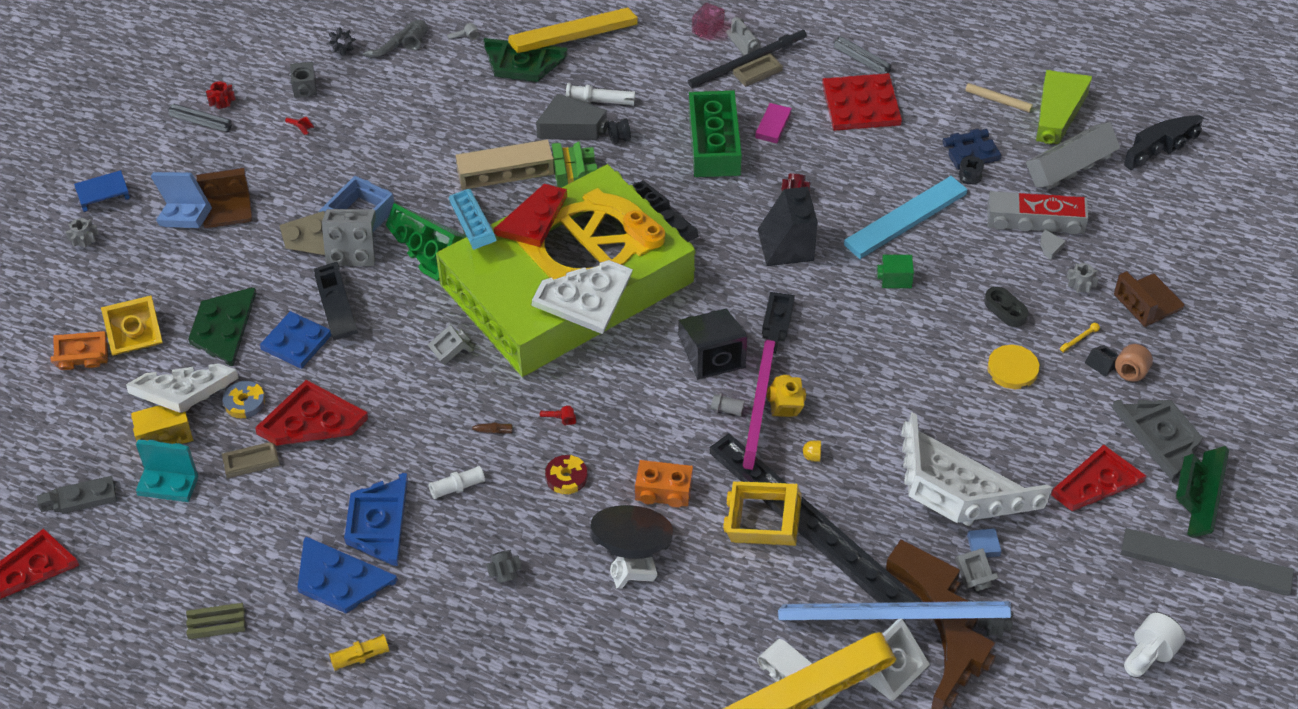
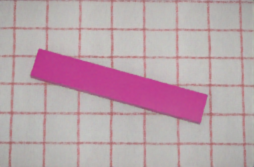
[743,340,775,470]

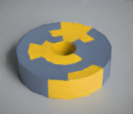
[222,381,265,418]

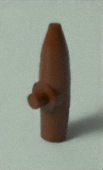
[472,422,513,434]

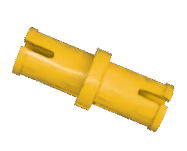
[329,634,389,671]

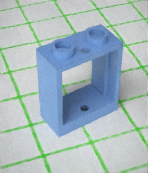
[319,176,394,232]

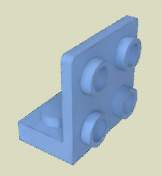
[151,172,212,228]

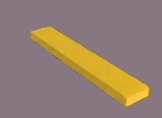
[508,7,638,53]

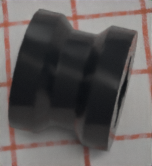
[608,118,631,144]
[959,156,984,185]

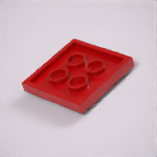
[822,73,902,131]

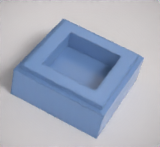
[967,528,1001,557]

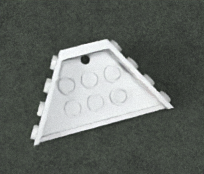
[901,412,1053,526]

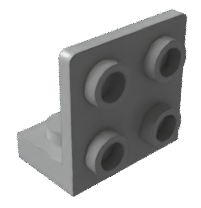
[322,209,376,266]

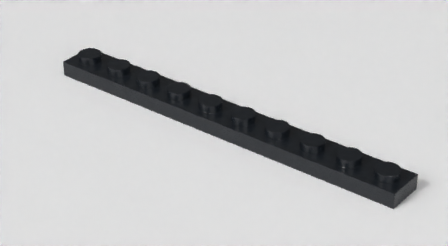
[709,433,922,621]

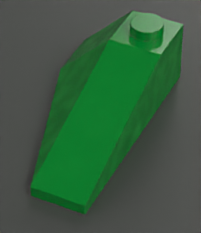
[386,203,467,281]

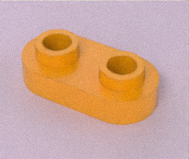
[623,210,665,249]

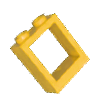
[723,481,802,546]

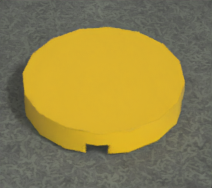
[987,344,1040,389]

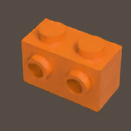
[635,460,693,507]

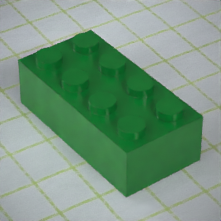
[688,90,742,177]

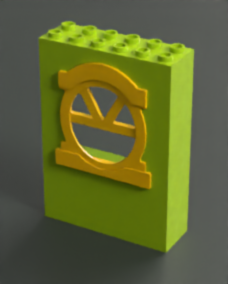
[436,164,695,377]

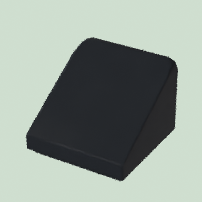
[1085,345,1119,376]

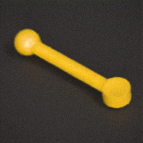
[1060,322,1100,353]

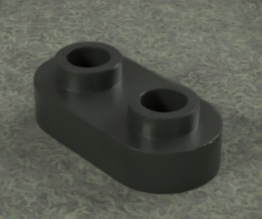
[984,286,1028,327]

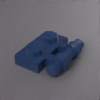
[942,128,1001,170]

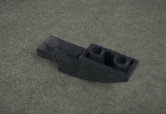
[1124,115,1204,170]
[632,180,699,242]
[314,262,358,341]

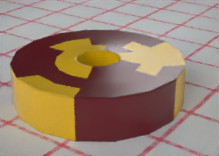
[545,455,588,494]

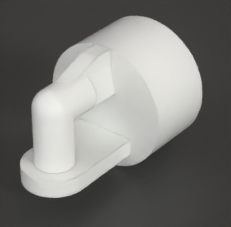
[1124,613,1186,677]

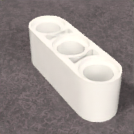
[757,639,839,709]

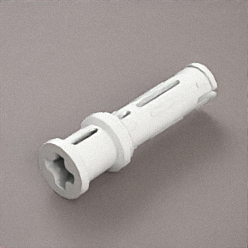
[566,83,635,106]

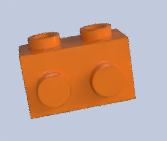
[50,331,108,370]

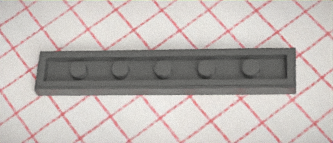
[1120,528,1294,596]

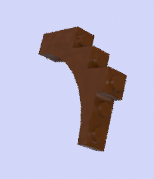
[886,539,996,709]

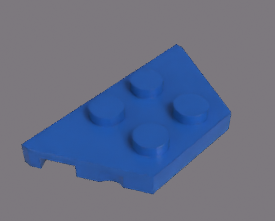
[344,473,408,566]
[297,537,398,613]

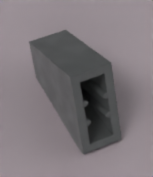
[536,93,608,140]

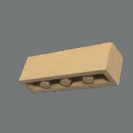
[455,140,554,190]

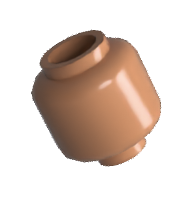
[1115,344,1153,382]

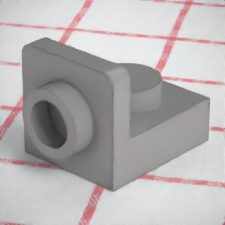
[428,325,474,365]

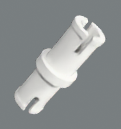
[428,466,485,499]

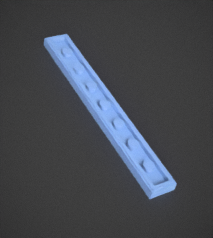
[778,601,1011,620]

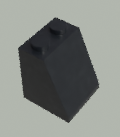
[758,187,818,266]
[678,308,747,380]

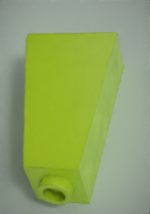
[1036,70,1092,144]

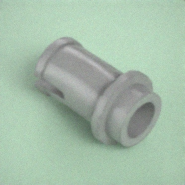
[711,393,745,417]

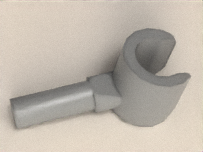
[447,23,480,40]

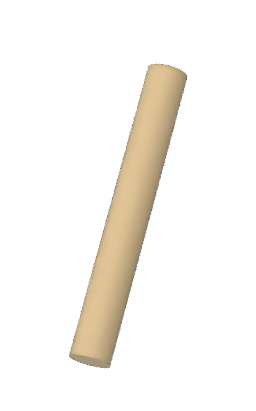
[965,83,1033,113]

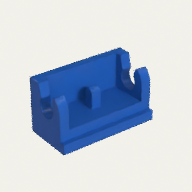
[74,170,130,212]

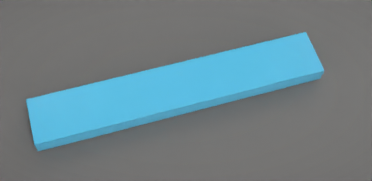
[844,176,967,259]
[448,189,497,250]

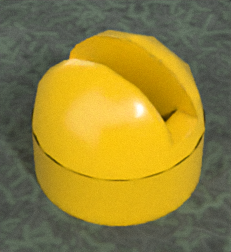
[803,440,821,462]

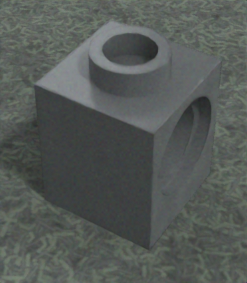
[290,61,317,98]

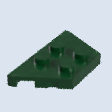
[483,38,568,82]
[188,287,256,366]

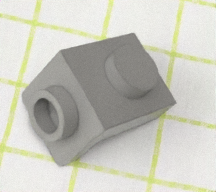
[955,548,999,592]

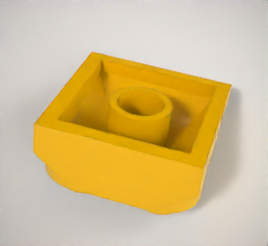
[101,295,163,356]

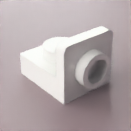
[610,557,657,589]

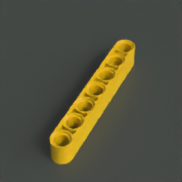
[723,632,896,709]

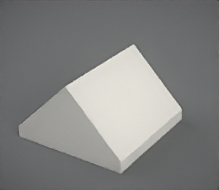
[865,619,930,701]

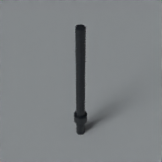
[688,29,807,88]

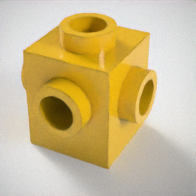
[766,375,806,417]

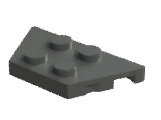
[1112,400,1203,481]

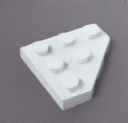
[531,260,633,334]
[126,364,239,413]

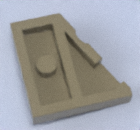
[279,211,326,255]

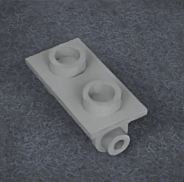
[725,17,762,56]

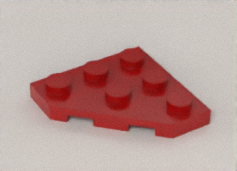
[255,380,368,445]

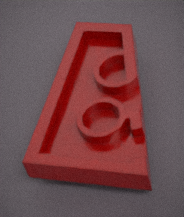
[494,184,567,247]

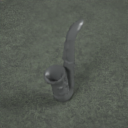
[363,20,428,58]

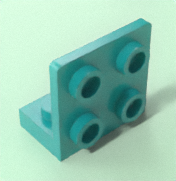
[136,440,199,503]

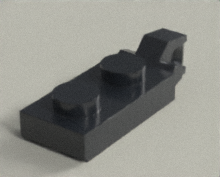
[762,292,795,354]

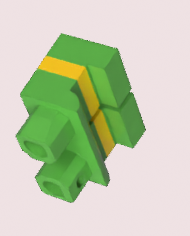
[552,141,597,188]

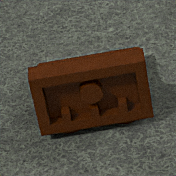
[196,168,252,228]
[1114,271,1184,327]

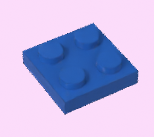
[260,311,332,369]

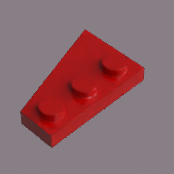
[1051,444,1146,511]
[0,528,79,599]

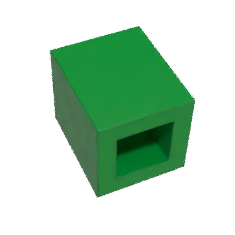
[876,254,914,288]

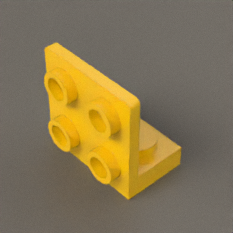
[131,405,194,444]

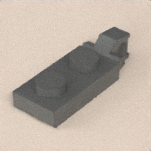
[37,476,117,514]

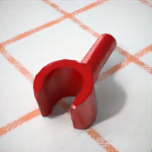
[285,117,314,135]
[539,405,576,425]

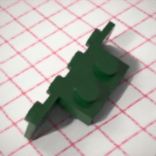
[1176,446,1229,538]

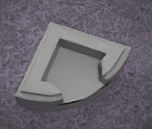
[1040,229,1065,260]

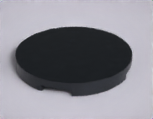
[590,505,673,559]

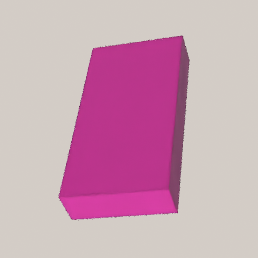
[755,103,792,144]

